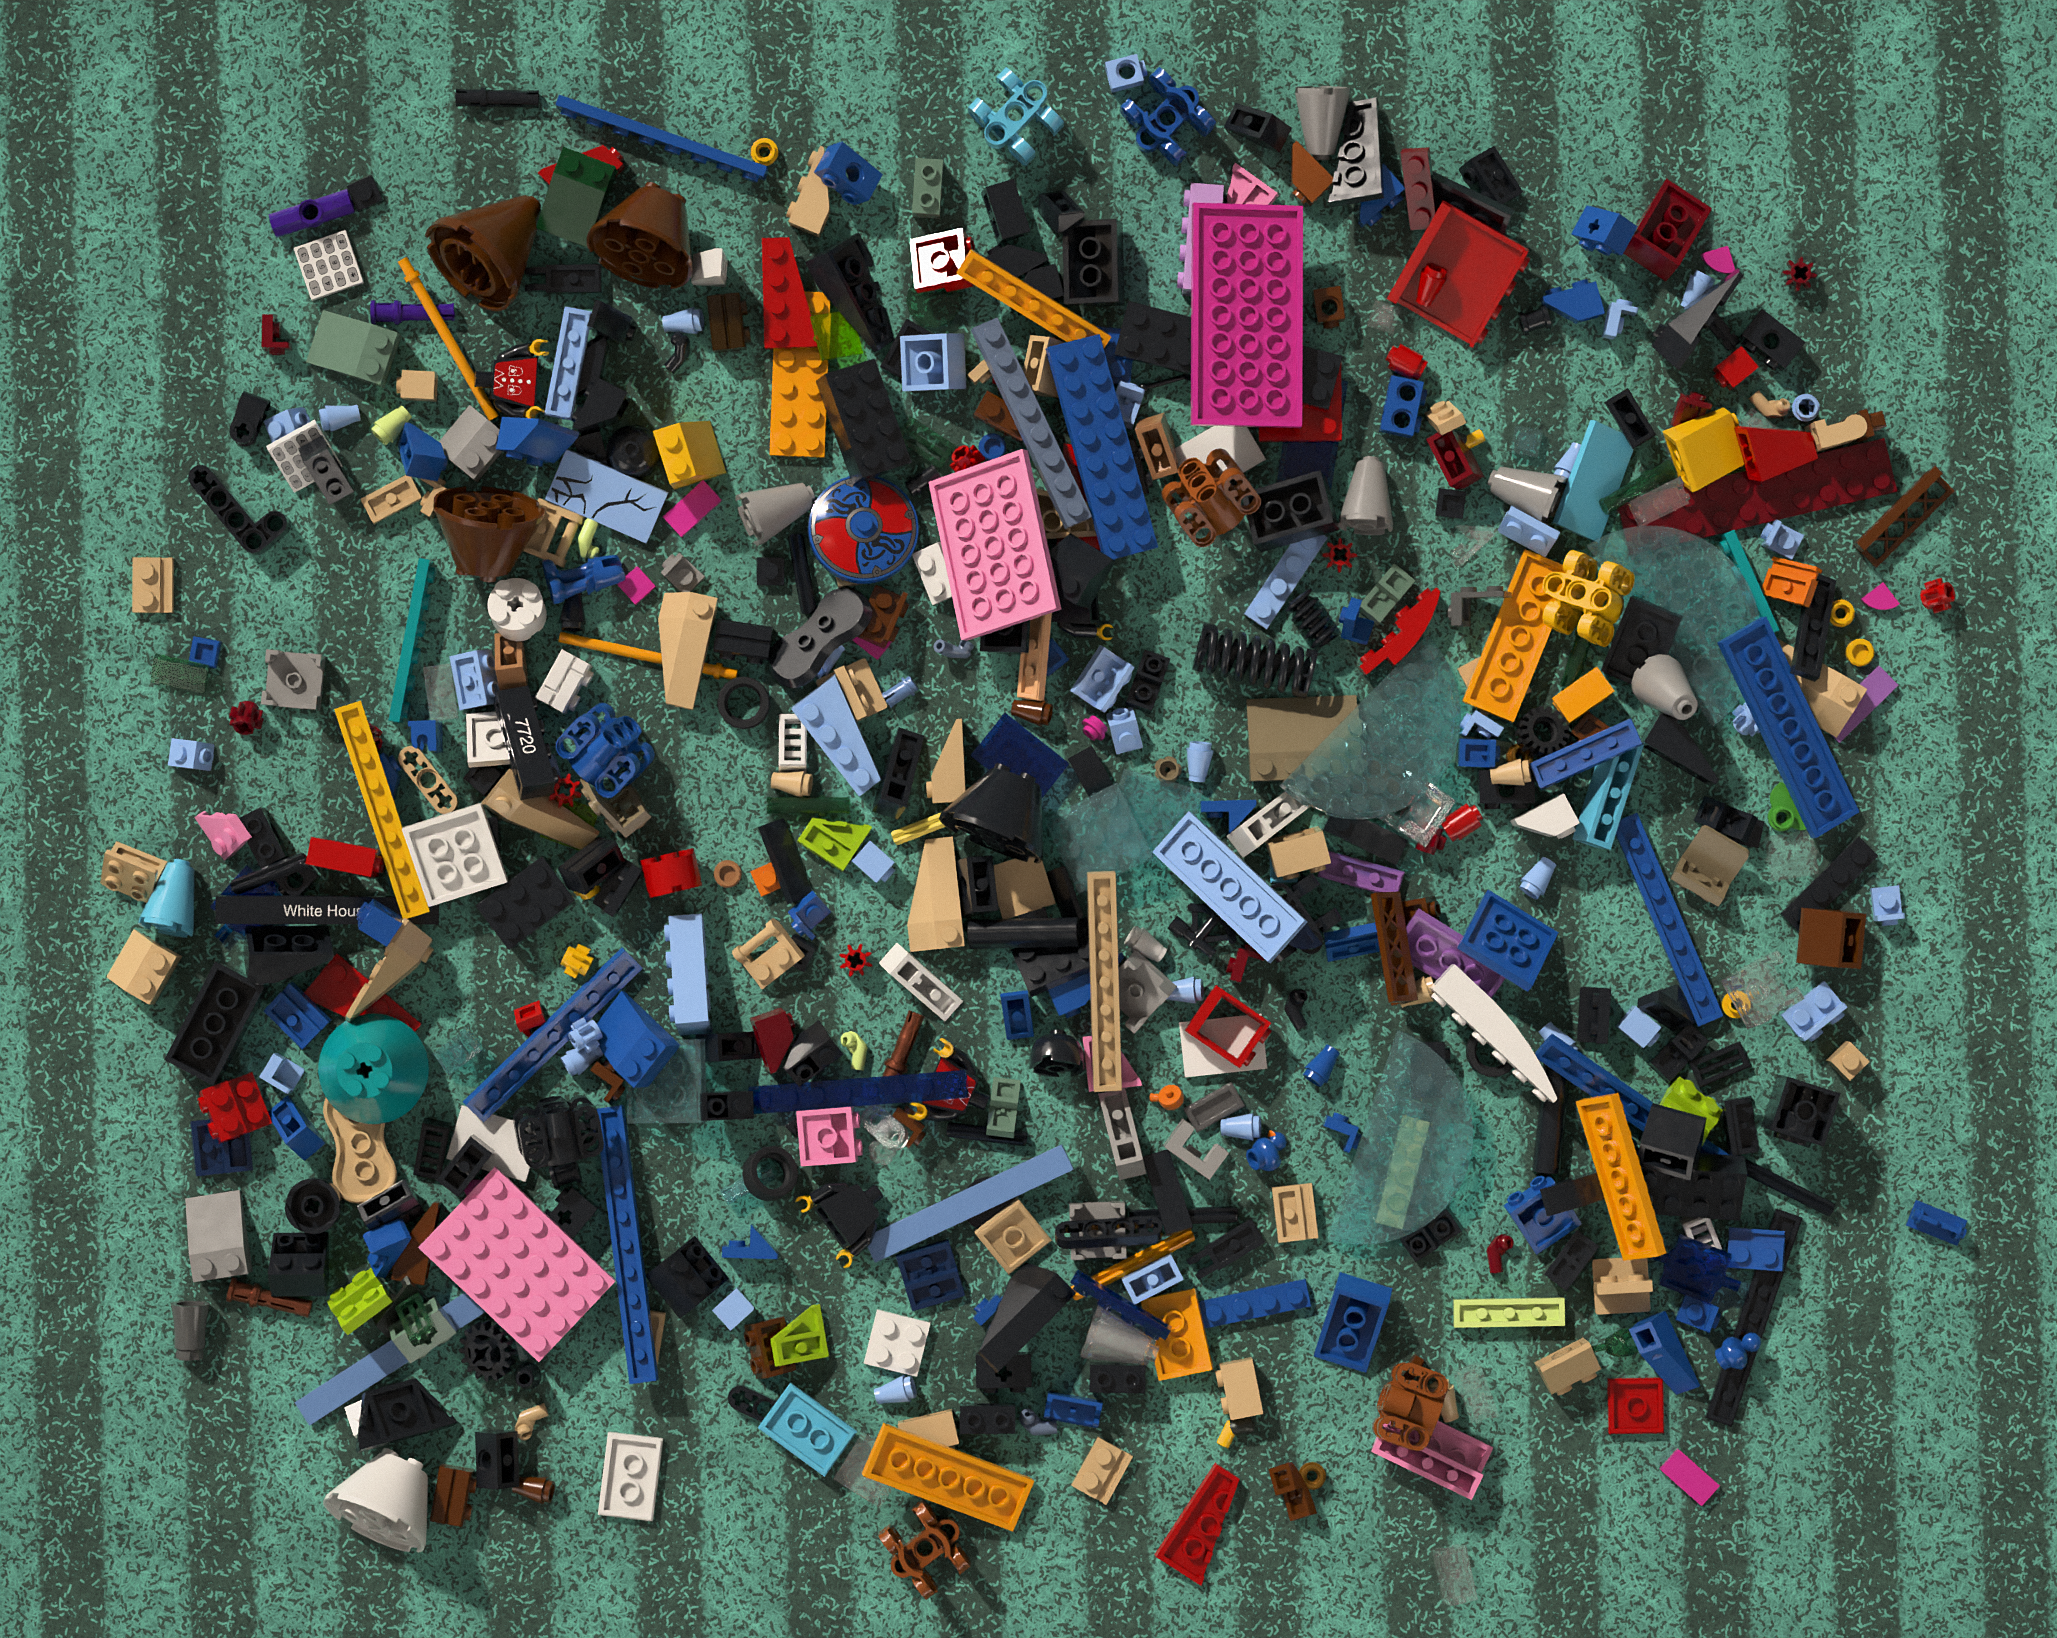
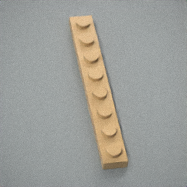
[1087,871,1122,1092]

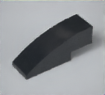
[1540,1170,1605,1216]

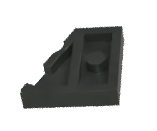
[372,1276,430,1338]

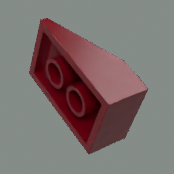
[1623,178,1712,281]

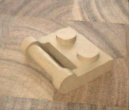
[523,498,585,568]
[732,918,805,989]

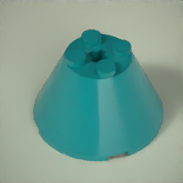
[318,1013,429,1124]

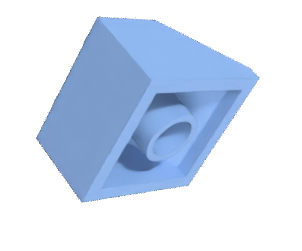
[900,333,966,391]

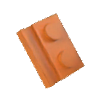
[1761,556,1822,607]

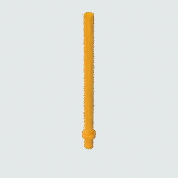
[398,257,499,421]
[558,632,738,680]

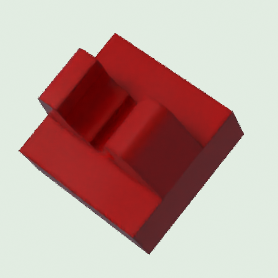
[514,1000,546,1037]

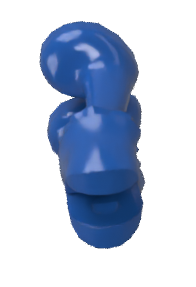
[542,555,626,605]

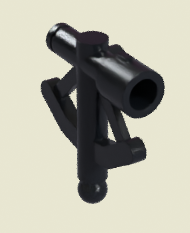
[1167,903,1237,959]

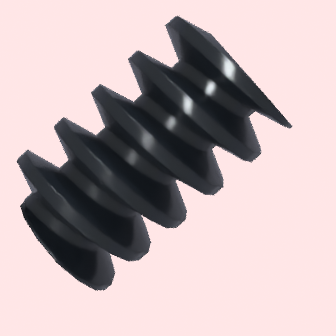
[1286,588,1341,650]

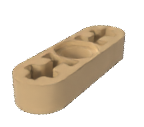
[398,746,459,814]

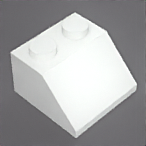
[1510,794,1580,839]

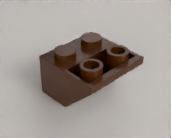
[1796,908,1866,969]

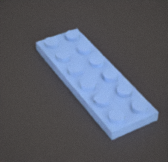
[1152,811,1308,963]

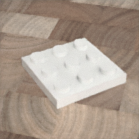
[402,802,508,907]

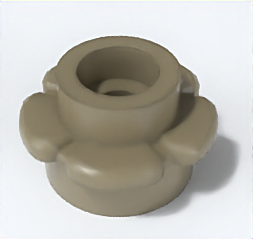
[1155,756,1182,784]

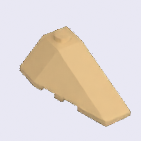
[658,592,718,710]
[482,769,599,850]
[345,918,434,1022]

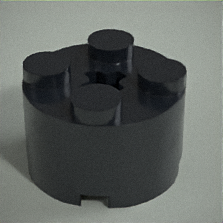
[285,1177,345,1234]

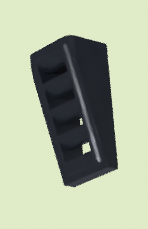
[413,1118,452,1179]

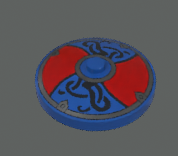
[808,476,919,584]

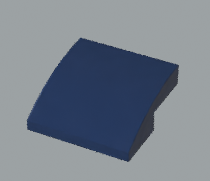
[190,1119,253,1176]
[896,1239,965,1312]

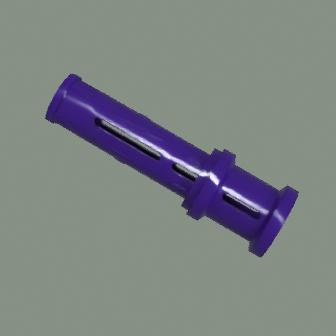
[370,300,455,325]

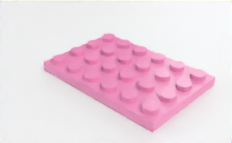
[928,449,1061,641]
[418,1166,616,1362]

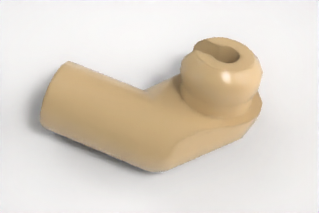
[1749,390,1791,418]
[515,1403,549,1440]

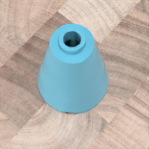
[138,859,195,938]

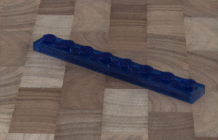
[749,1070,969,1114]

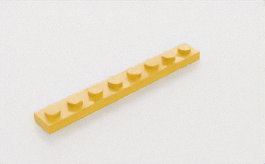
[334,701,430,919]

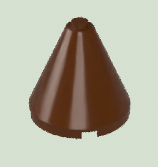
[425,195,542,311]

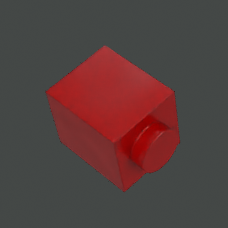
[1712,346,1759,391]

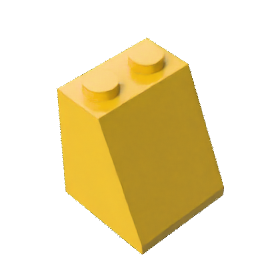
[1662,407,1744,492]
[653,421,727,490]

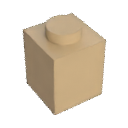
[396,370,438,402]
[1826,1041,1870,1081]

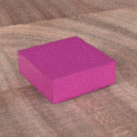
[617,566,656,605]

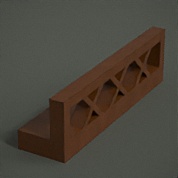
[1853,466,1954,568]
[1371,892,1418,1006]

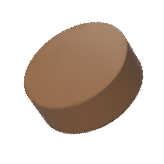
[714,860,742,888]

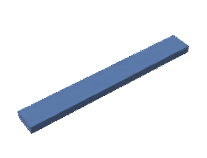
[868,1144,1074,1263]
[295,1293,485,1426]

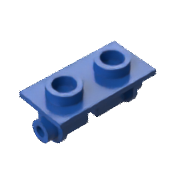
[1906,1200,1968,1246]

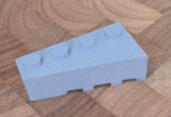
[791,674,881,796]
[664,913,713,1035]

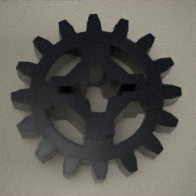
[459,1320,517,1382]

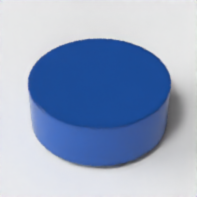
[979,433,1006,461]

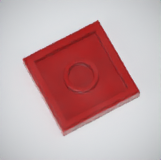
[1607,1377,1664,1434]

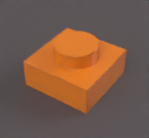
[750,862,781,897]

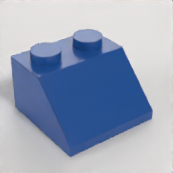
[496,417,579,467]

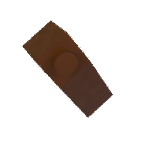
[389,1201,442,1285]

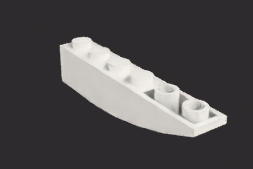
[1429,964,1557,1103]

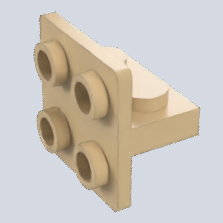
[816,658,887,722]
[100,841,167,903]
[1592,1257,1653,1315]

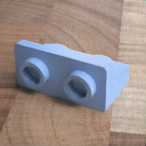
[449,649,500,710]
[1781,981,1847,1042]

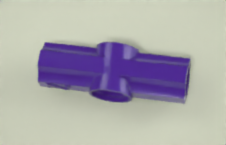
[268,189,355,238]

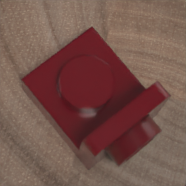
[261,314,292,356]

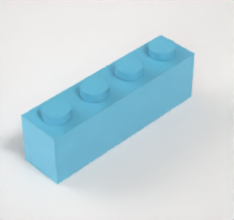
[1572,745,1644,850]

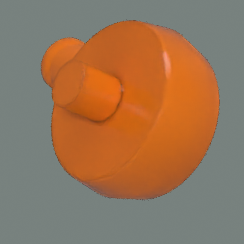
[1150,1085,1184,1111]

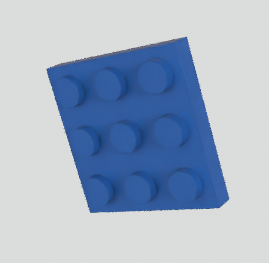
[1457,890,1559,992]

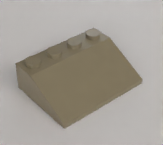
[1246,695,1362,782]

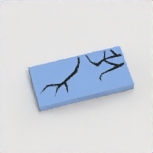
[545,449,668,543]

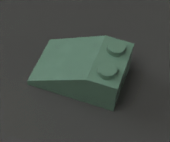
[306,310,402,388]

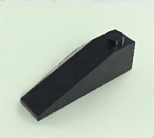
[805,232,894,352]
[1651,268,1744,370]
[977,1262,1076,1373]

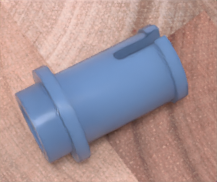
[882,676,919,708]

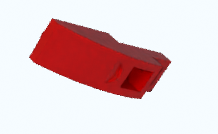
[1358,587,1440,676]

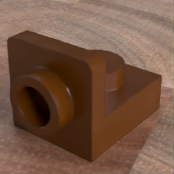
[1402,896,1441,926]

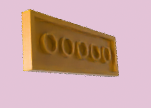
[769,291,831,458]
[1462,549,1565,723]
[1576,1093,1666,1261]
[862,1423,1034,1531]

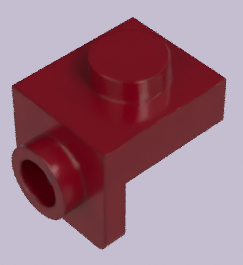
[1671,391,1712,427]
[1226,944,1265,983]

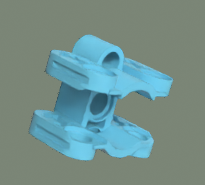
[968,67,1064,167]

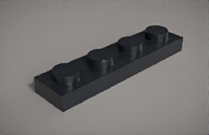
[1790,574,1837,682]
[1780,836,1878,933]

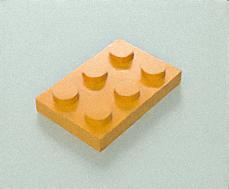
[1141,1288,1214,1381]

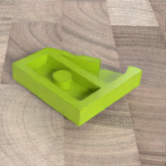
[797,818,872,872]
[770,1304,829,1366]

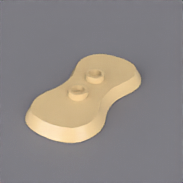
[323,1098,397,1204]

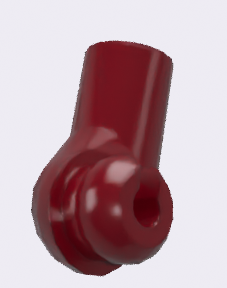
[1486,1234,1514,1273]

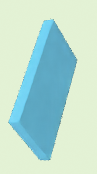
[1552,420,1634,543]

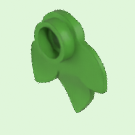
[1767,782,1806,831]

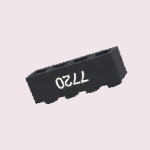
[494,686,558,800]

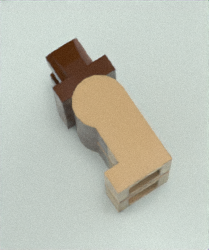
[1804,409,1887,452]

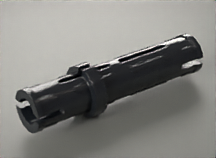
[455,87,539,109]

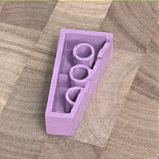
[1177,183,1224,296]

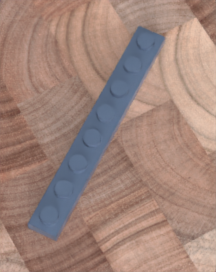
[971,317,1092,529]

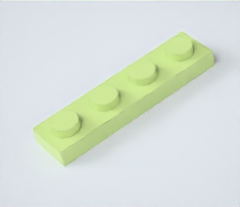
[1453,1297,1565,1328]

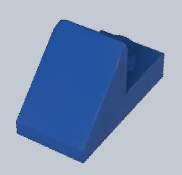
[1200,800,1256,834]
[1000,990,1034,1040]
[363,1219,412,1278]
[722,1224,779,1259]

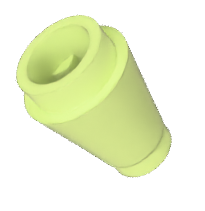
[371,405,412,445]

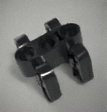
[1270,873,1343,964]
[513,1095,604,1169]

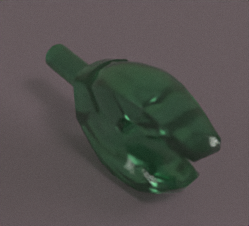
[1591,1327,1638,1358]

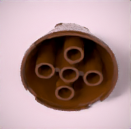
[586,182,693,289]
[433,486,545,582]

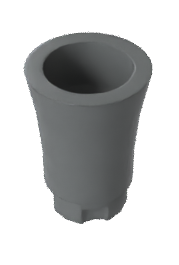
[171,1301,210,1361]

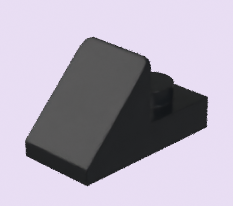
[1637,984,1694,1031]

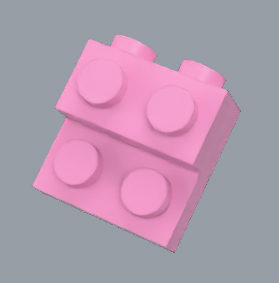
[796,1106,863,1166]

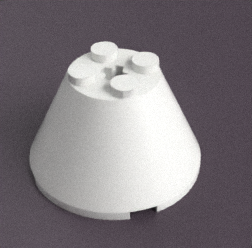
[323,1448,428,1553]

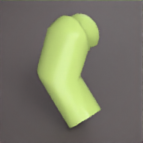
[578,518,600,560]
[840,1031,867,1071]

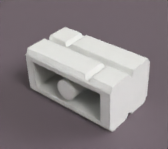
[536,649,594,714]

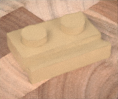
[132,557,174,613]
[1272,1183,1318,1243]
[1071,1437,1133,1505]

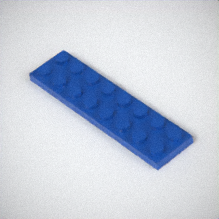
[1045,334,1158,559]
[1717,617,1859,838]

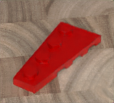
[1154,1462,1240,1586]

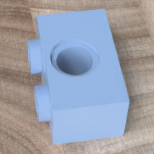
[1121,1253,1184,1305]

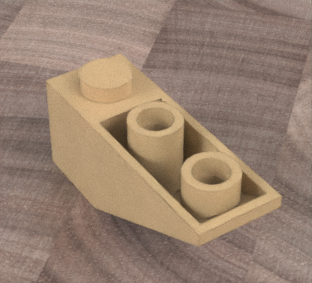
[786,146,831,238]

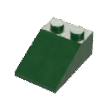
[536,147,618,248]

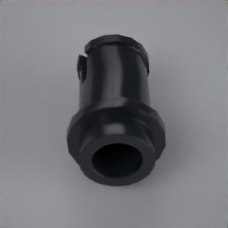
[904,464,941,497]

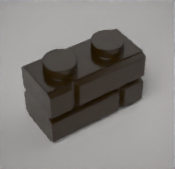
[706,292,751,353]

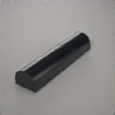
[967,917,1081,949]
[1532,1063,1570,1174]

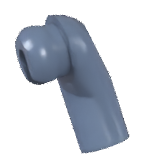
[934,639,974,659]
[1019,1408,1058,1436]

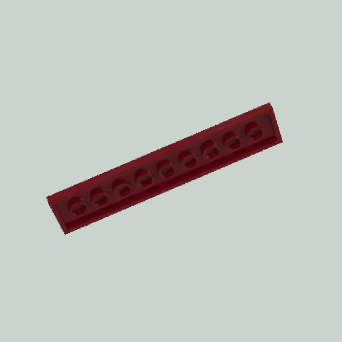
[1616,438,1897,556]

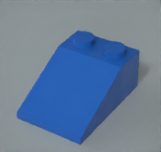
[596,991,681,1088]
[1314,1272,1393,1373]

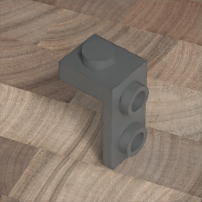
[1448,586,1512,627]

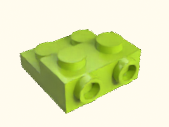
[1659,1076,1723,1146]
[327,1268,392,1335]

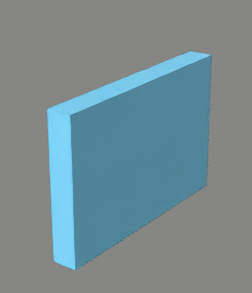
[758,1382,857,1477]

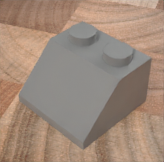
[439,405,503,482]

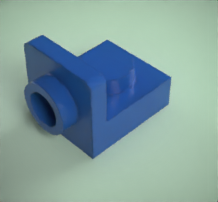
[788,890,831,940]
[1675,1294,1721,1333]

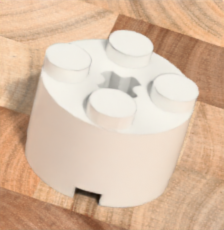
[488,578,547,641]

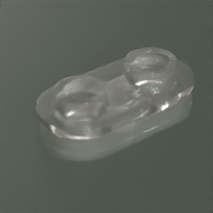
[861,1105,909,1151]

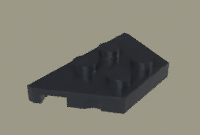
[356,1378,457,1453]

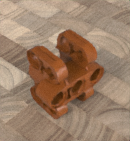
[1162,448,1261,547]
[1372,1362,1448,1451]
[878,1499,971,1600]

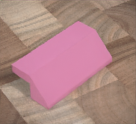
[1371,1420,1493,1500]

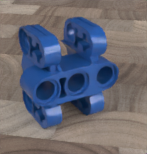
[1120,67,1216,167]
[555,703,655,798]

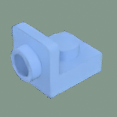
[1602,299,1638,340]
[1760,520,1804,560]
[1459,710,1504,739]
[1870,885,1905,926]

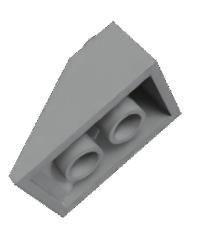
[185,1190,253,1282]

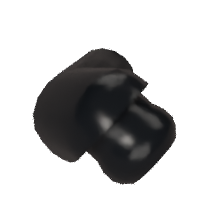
[664,332,690,374]
[1284,989,1308,1031]

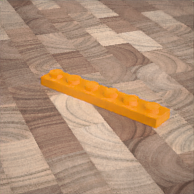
[956,249,1111,348]

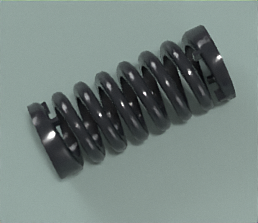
[1192,622,1318,699]

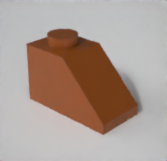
[1291,141,1333,207]

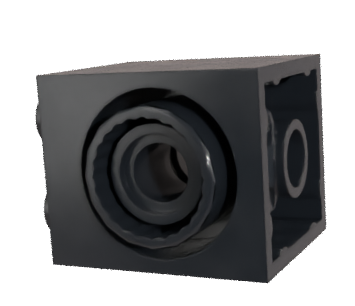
[1761,1074,1841,1148]

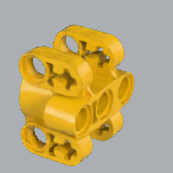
[1542,550,1635,647]

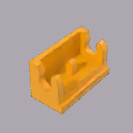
[1552,667,1614,725]

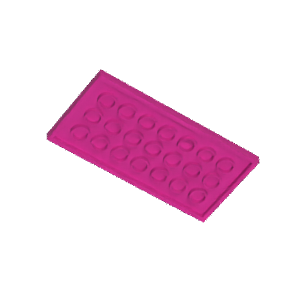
[1191,203,1303,428]

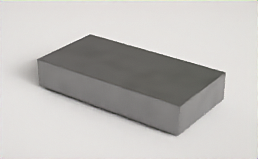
[1183,1082,1245,1133]

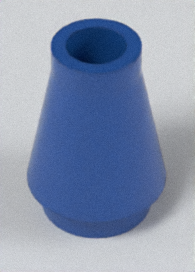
[1303,1044,1340,1087]

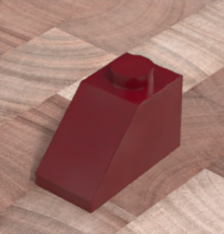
[1426,430,1484,490]
[749,1008,795,1074]

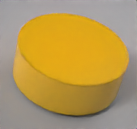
[1845,639,1874,667]

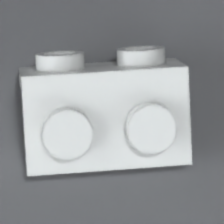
[912,542,952,605]

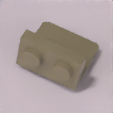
[580,778,651,838]
[1671,825,1750,907]

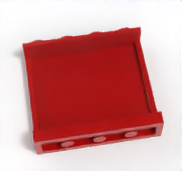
[1387,200,1531,348]

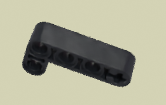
[188,465,291,555]

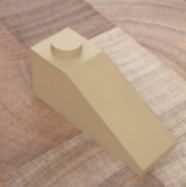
[926,719,966,804]

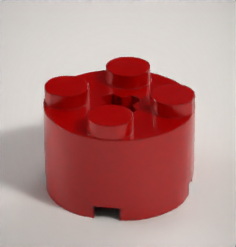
[640,848,702,898]

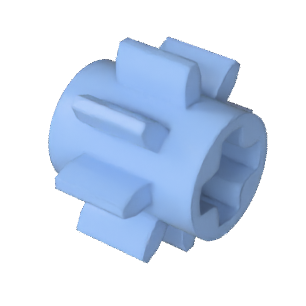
[1732,702,1760,737]
[568,1017,602,1054]

